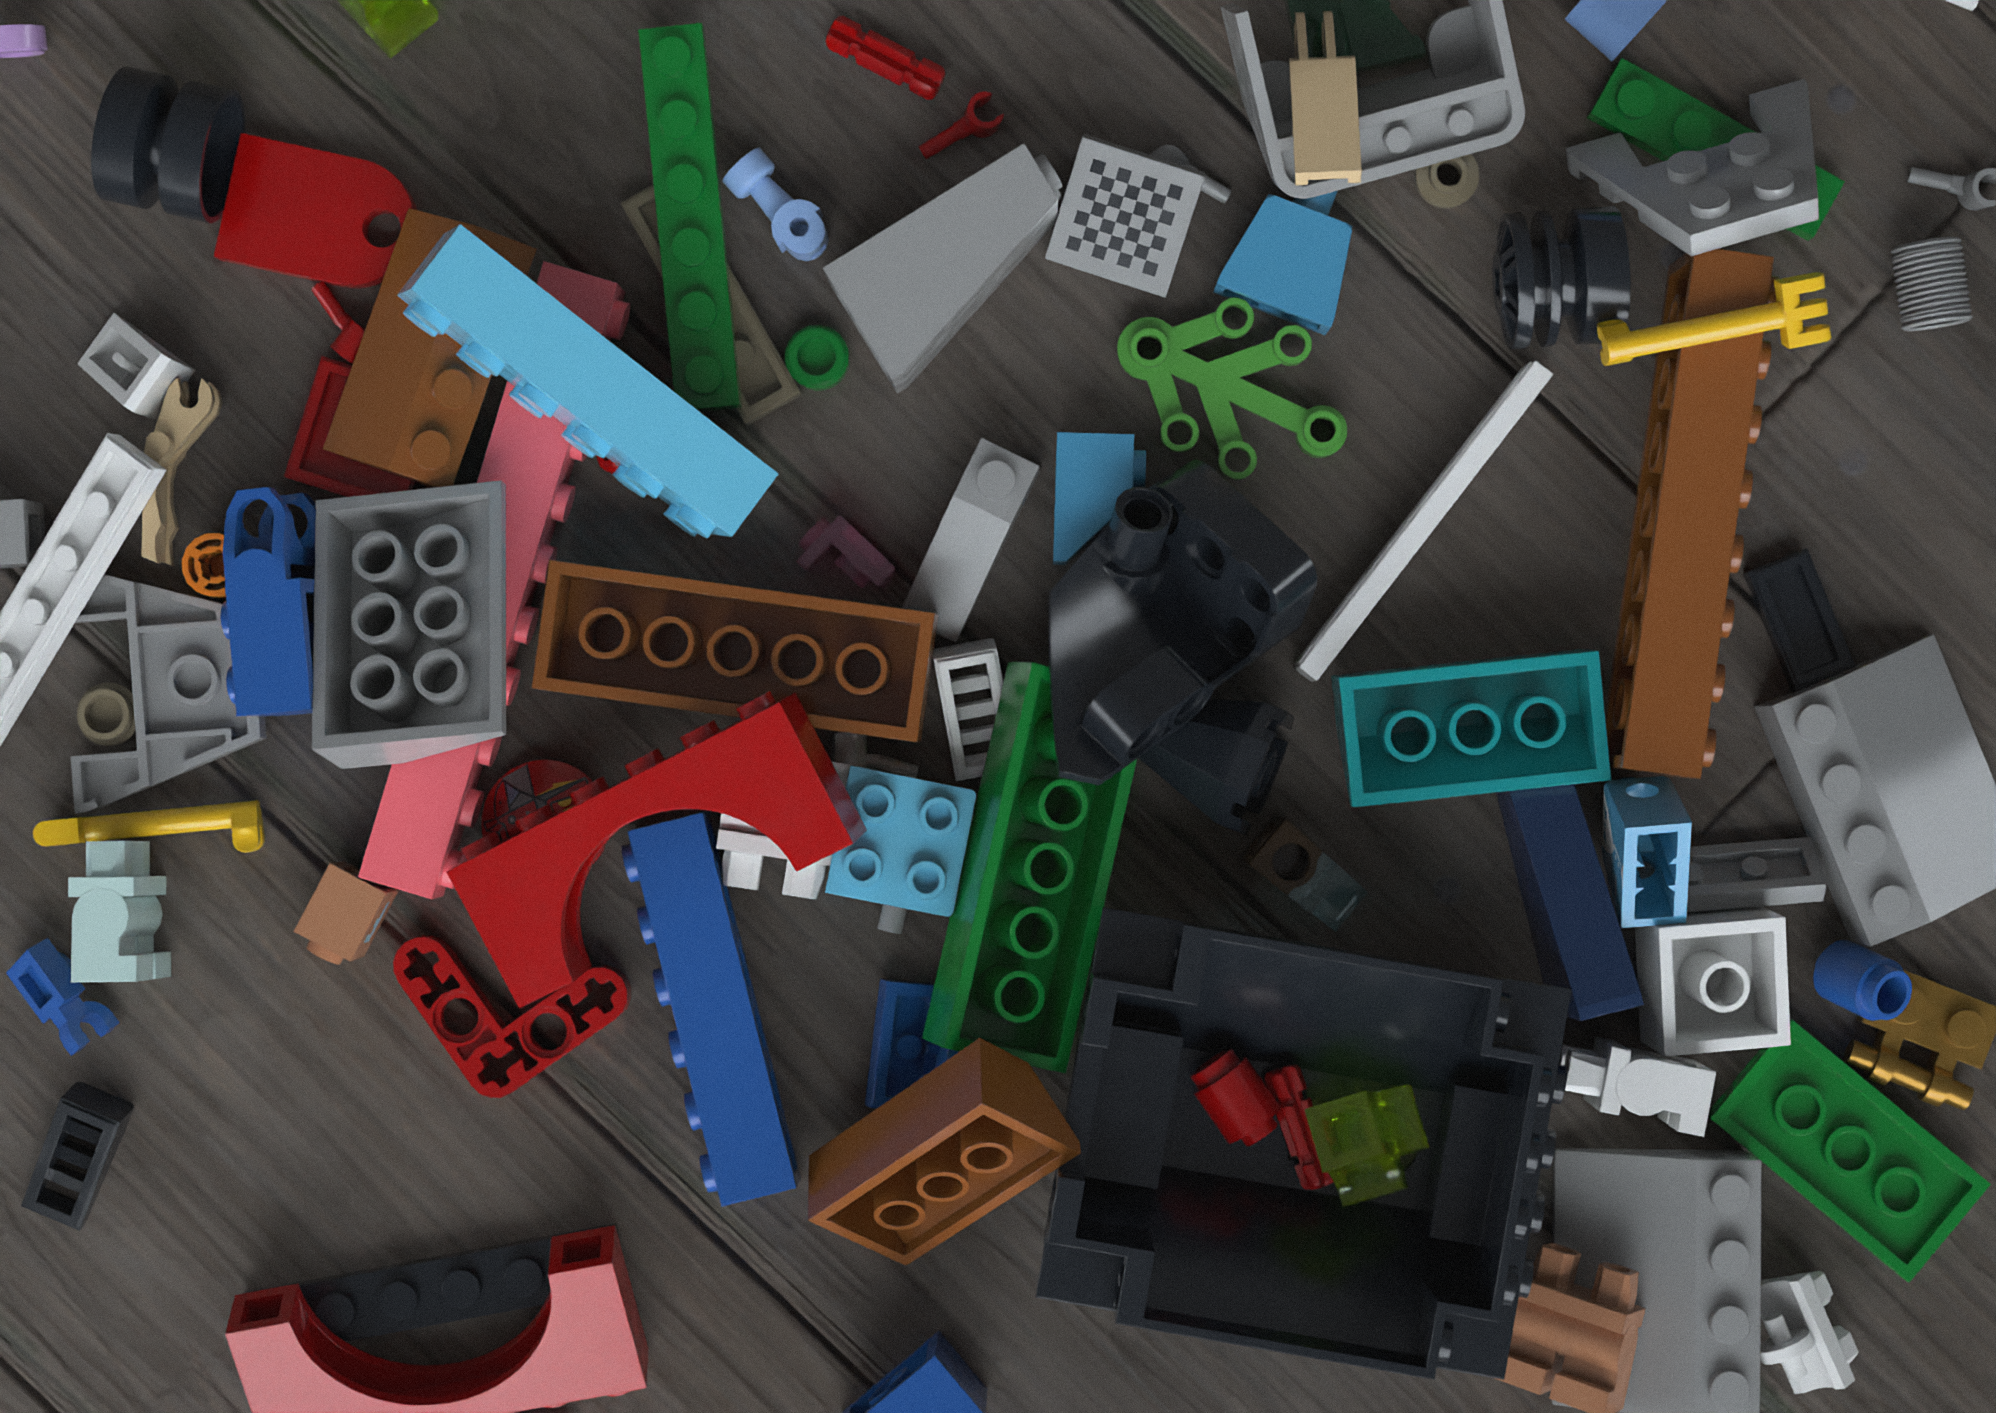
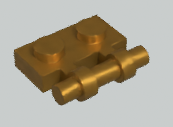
[1843,970,1996,1110]

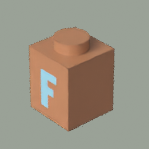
[293,861,399,965]

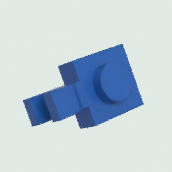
[6,938,120,1056]

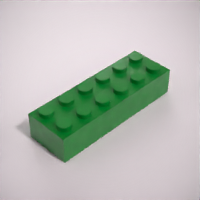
[922,662,1137,1073]

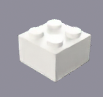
[1635,906,1791,1057]

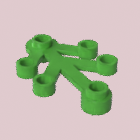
[1117,298,1347,481]

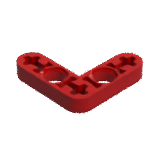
[393,935,631,1098]

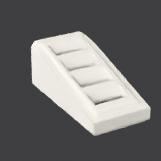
[933,638,1003,781]

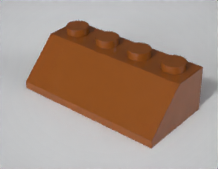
[323,208,537,488]
[808,1038,1081,1266]

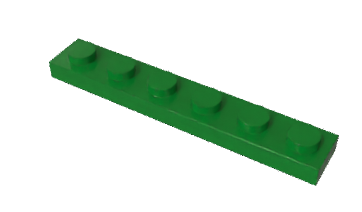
[638,23,742,412]

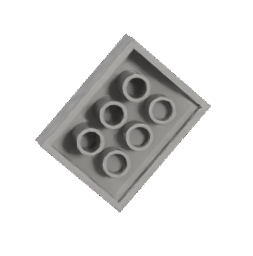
[312,480,506,769]
[1754,634,1996,946]
[1551,1148,1761,1413]

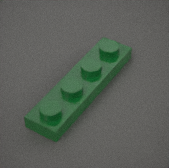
[1587,58,1845,241]

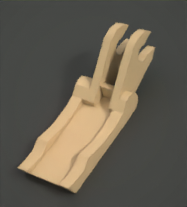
[1289,11,1362,186]
[141,378,222,566]

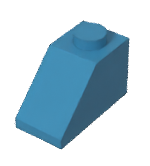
[1053,432,1146,565]

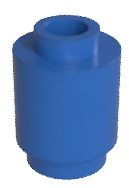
[1813,940,1912,1021]

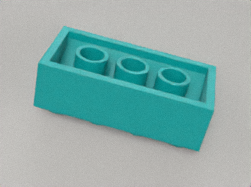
[1331,649,1611,807]

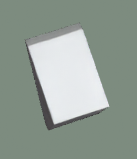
[77,313,196,421]

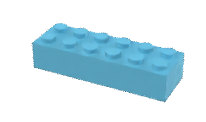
[397,224,778,539]

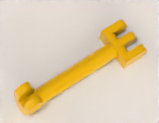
[1597,272,1831,366]
[33,800,265,853]

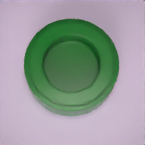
[785,325,850,391]

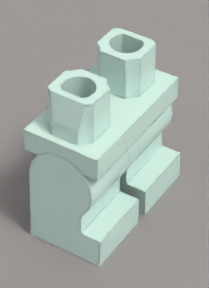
[68,841,171,983]

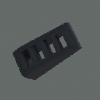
[21,1082,134,1231]

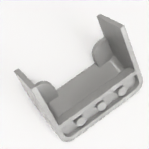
[1220,0,1525,199]

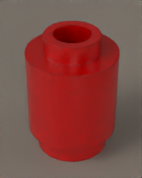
[1189,1047,1281,1147]

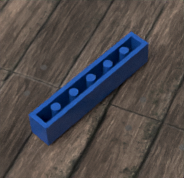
[622,811,801,1207]

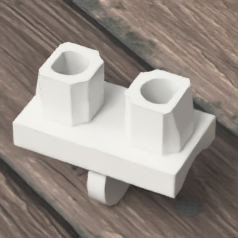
[1760,1271,1859,1394]

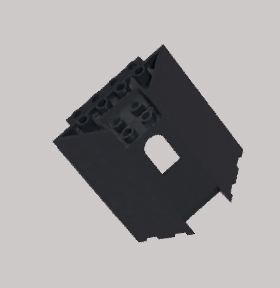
[1035,907,1572,1380]

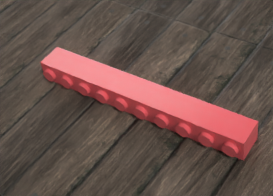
[358,261,631,899]

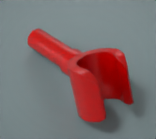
[918,91,1004,160]
[311,282,365,364]

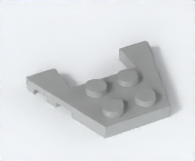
[1566,79,1819,256]
[70,574,267,814]

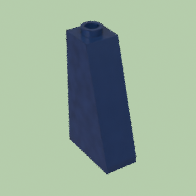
[1496,784,1644,1021]

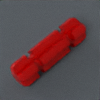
[825,16,946,100]
[1264,1064,1337,1190]

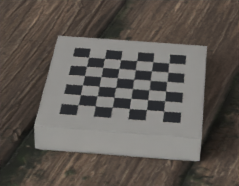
[1045,134,1206,298]

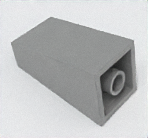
[823,144,1062,394]

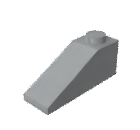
[902,438,1040,643]

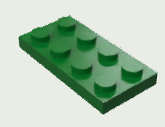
[1708,1019,1991,1283]

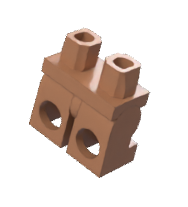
[1494,1243,1646,1413]

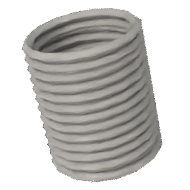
[1890,236,1973,331]

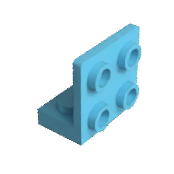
[825,765,976,917]

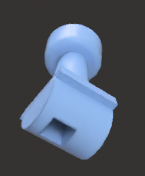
[722,147,829,261]

